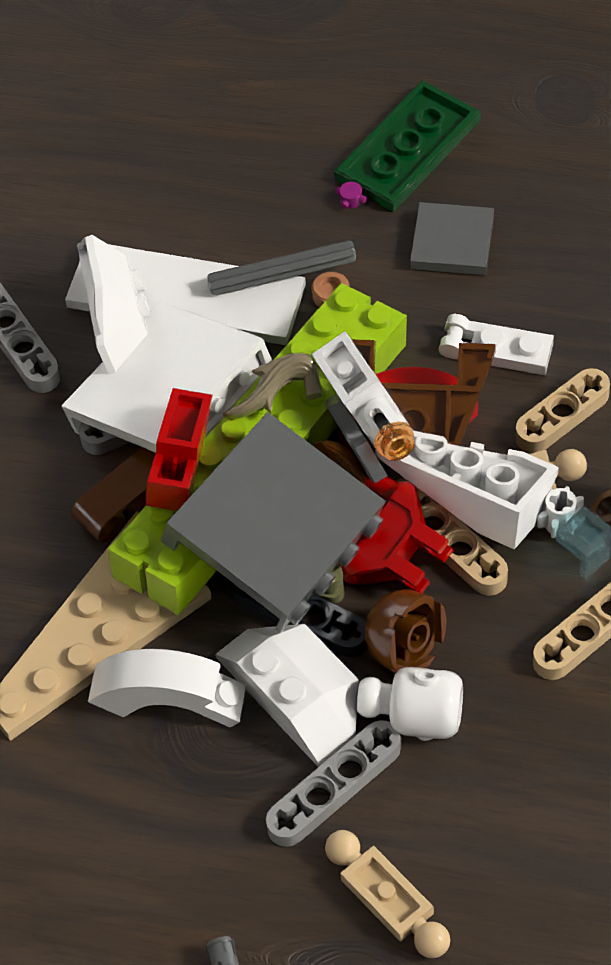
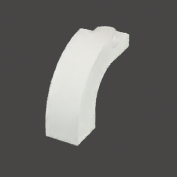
[88,649,246,727]

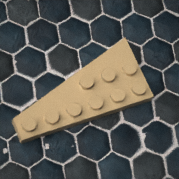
[0,511,212,741]

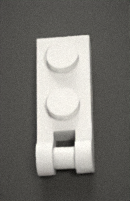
[438,314,554,375]

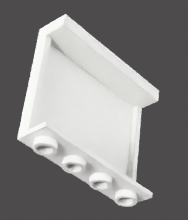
[62,301,272,452]

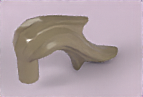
[223,353,322,419]

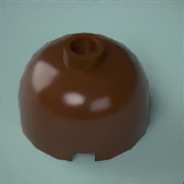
[365,589,447,673]

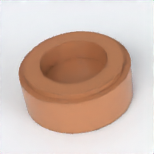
[311,272,350,307]

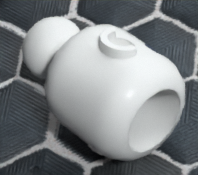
[357,667,463,741]

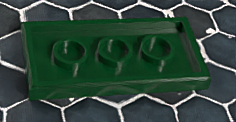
[334,80,481,212]

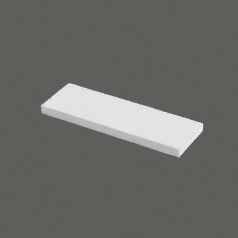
[65,244,306,345]

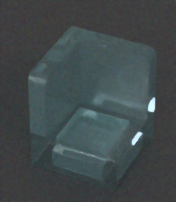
[556,506,611,580]

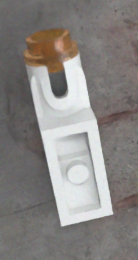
[312,331,415,461]

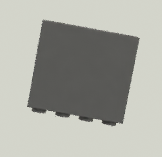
[161,412,386,633]

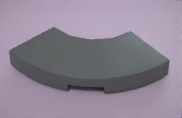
[325,394,387,483]

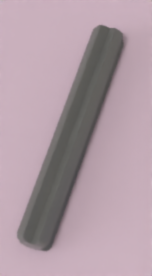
[207,240,356,295]

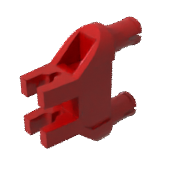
[339,476,454,593]

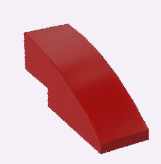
[146,388,213,511]

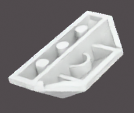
[77,235,150,374]
[215,624,359,767]

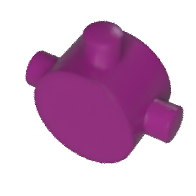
[335,182,367,209]

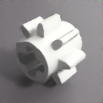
[537,486,586,538]

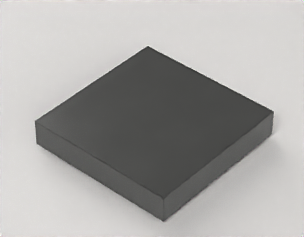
[410,202,494,275]

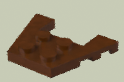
[351,339,496,462]

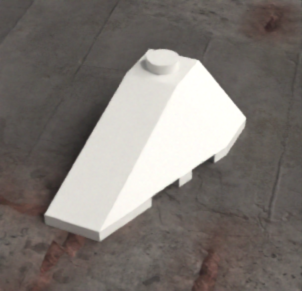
[375,431,559,550]

